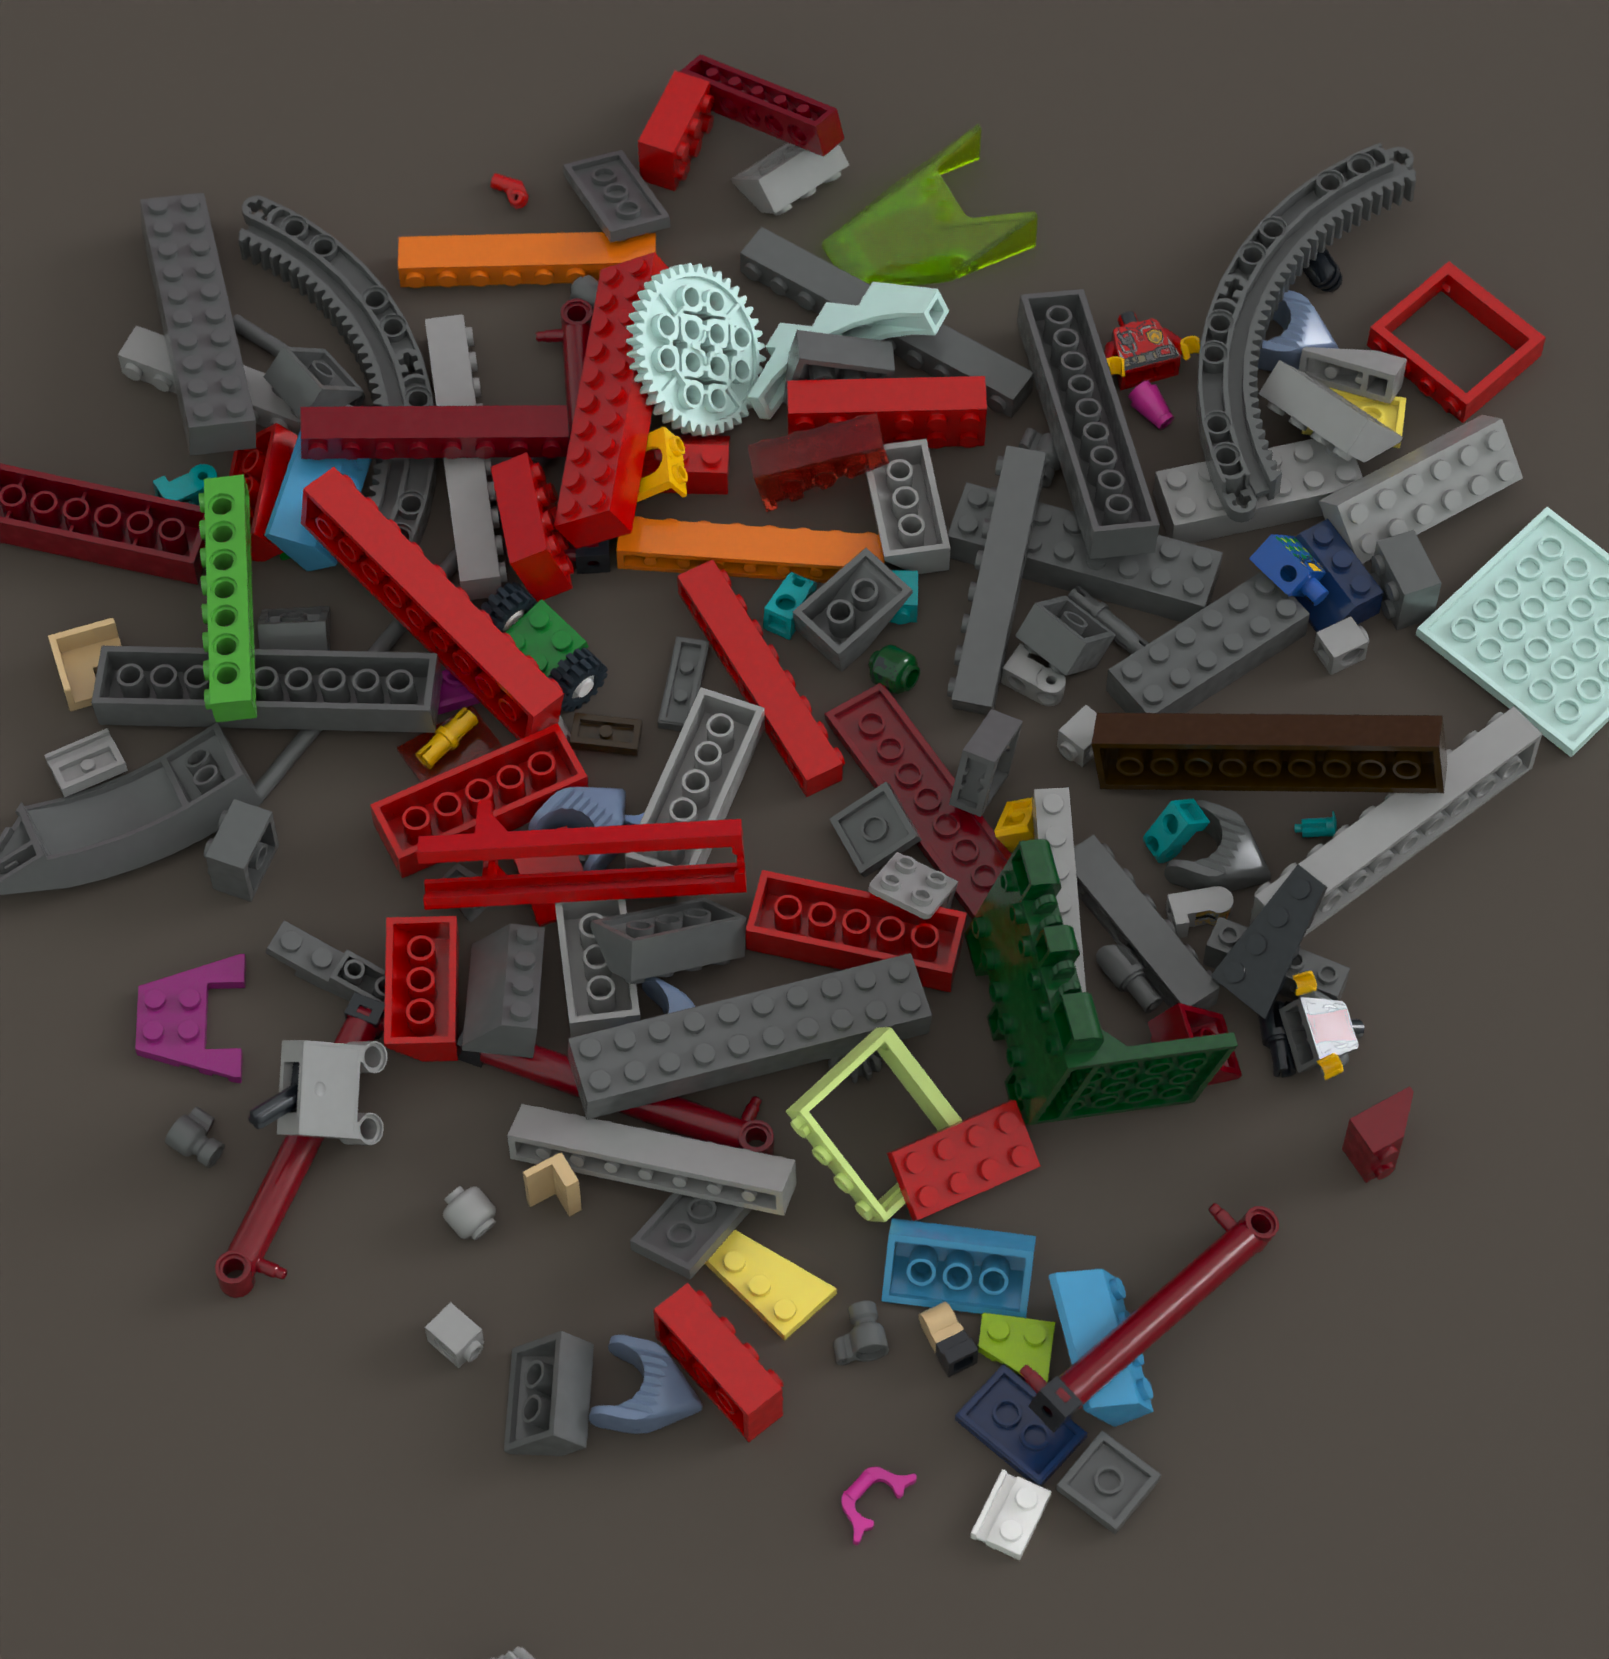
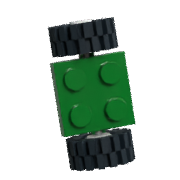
[481,582,608,712]

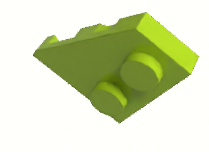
[978,1313,1055,1383]

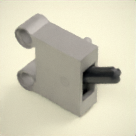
[248,1040,388,1145]

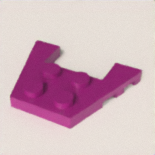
[135,954,246,1083]

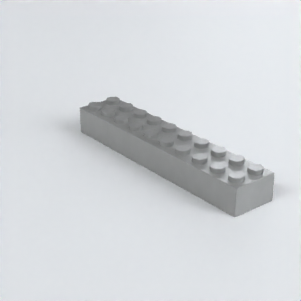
[1249,706,1542,937]

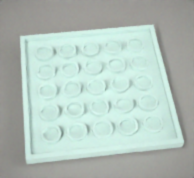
[1416,507,1609,757]

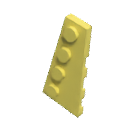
[705,1230,837,1341]

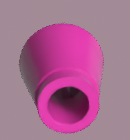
[1128,381,1175,430]

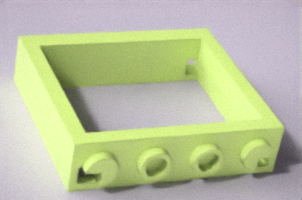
[786,1027,962,1222]

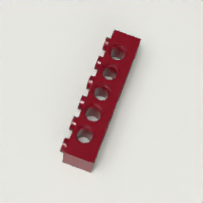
[679,54,845,157]

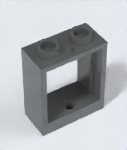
[949,709,1023,817]

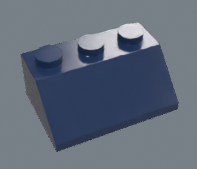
[1295,519,1384,633]

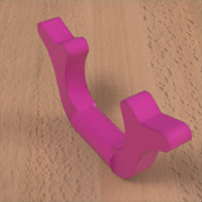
[841,1467,917,1545]

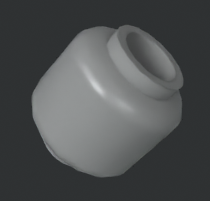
[443,1186,496,1241]

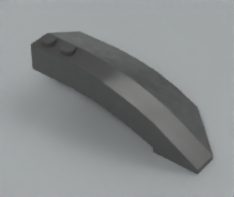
[0,722,263,895]

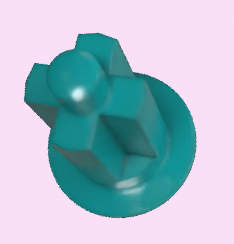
[1293,811,1338,837]

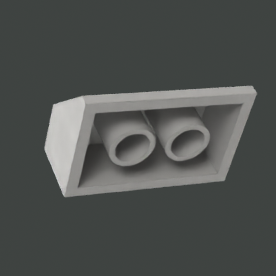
[731,142,849,215]

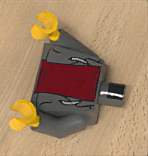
[1279,971,1364,1080]

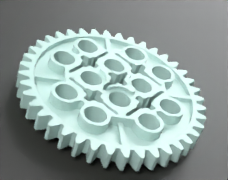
[626,263,766,437]

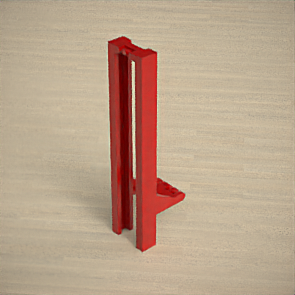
[417,799,747,910]

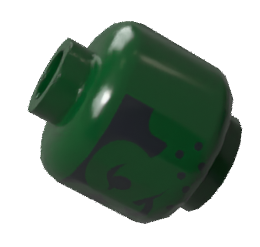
[868,644,920,694]

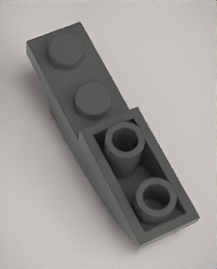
[266,920,385,1003]

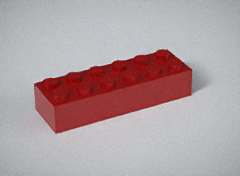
[787,376,987,452]
[370,723,588,878]
[746,870,967,992]

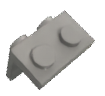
[868,852,958,919]

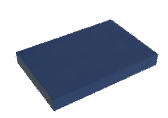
[955,1364,1087,1487]

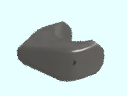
[1164,800,1271,892]

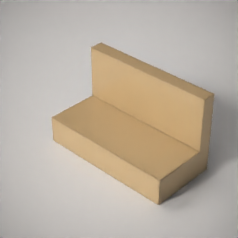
[523,1152,582,1217]

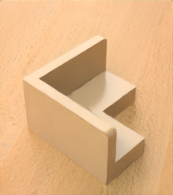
[48,618,122,711]

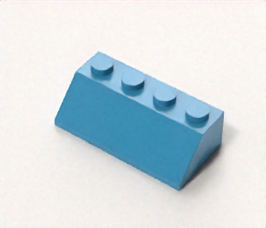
[264,430,372,572]
[881,1218,1036,1318]
[1048,1269,1154,1427]

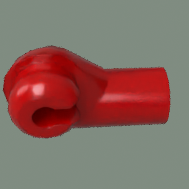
[491,173,529,209]

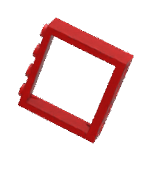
[1367,261,1546,423]

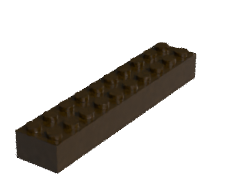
[1091,712,1448,793]

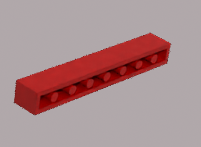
[677,559,845,797]

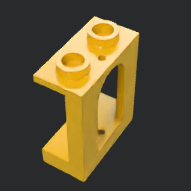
[637,426,688,502]

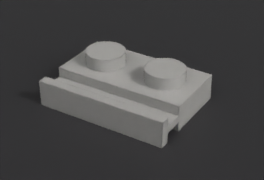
[44,728,128,798]

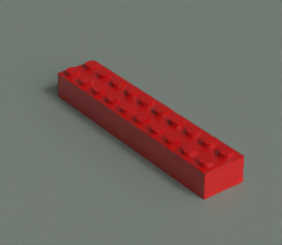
[554,252,669,549]
[301,467,564,740]

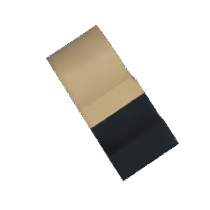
[918,1301,978,1378]

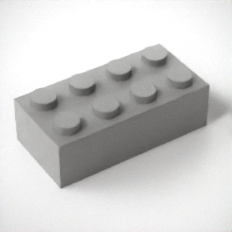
[555,899,640,1038]

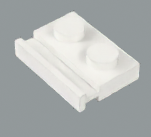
[971,1469,1051,1560]

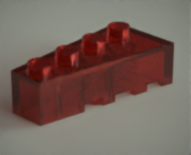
[747,413,889,512]

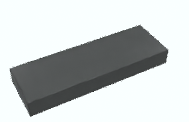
[658,636,710,731]

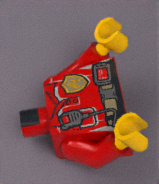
[1104,311,1201,391]

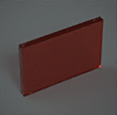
[397,705,503,783]

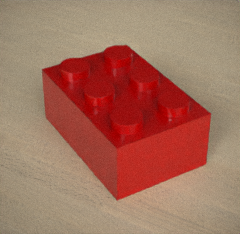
[638,71,714,192]

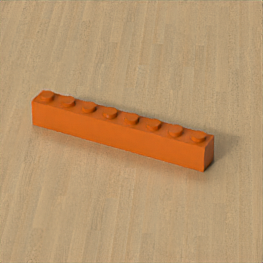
[398,232,656,288]
[616,516,885,583]

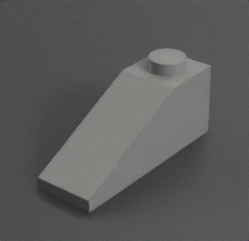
[1299,347,1407,404]

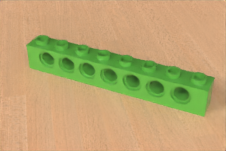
[199,474,257,722]

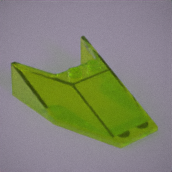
[822,123,1038,286]

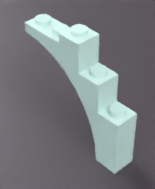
[747,282,949,420]

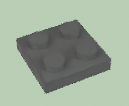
[829,782,922,877]
[1056,1431,1161,1535]

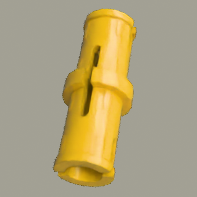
[416,707,478,769]

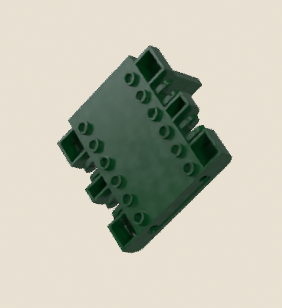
[964,839,1238,1125]

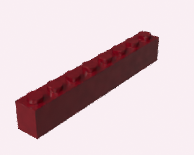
[300,405,569,460]

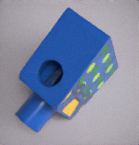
[1249,534,1329,606]

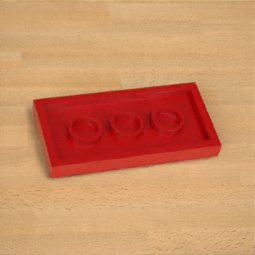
[887,1100,1040,1221]

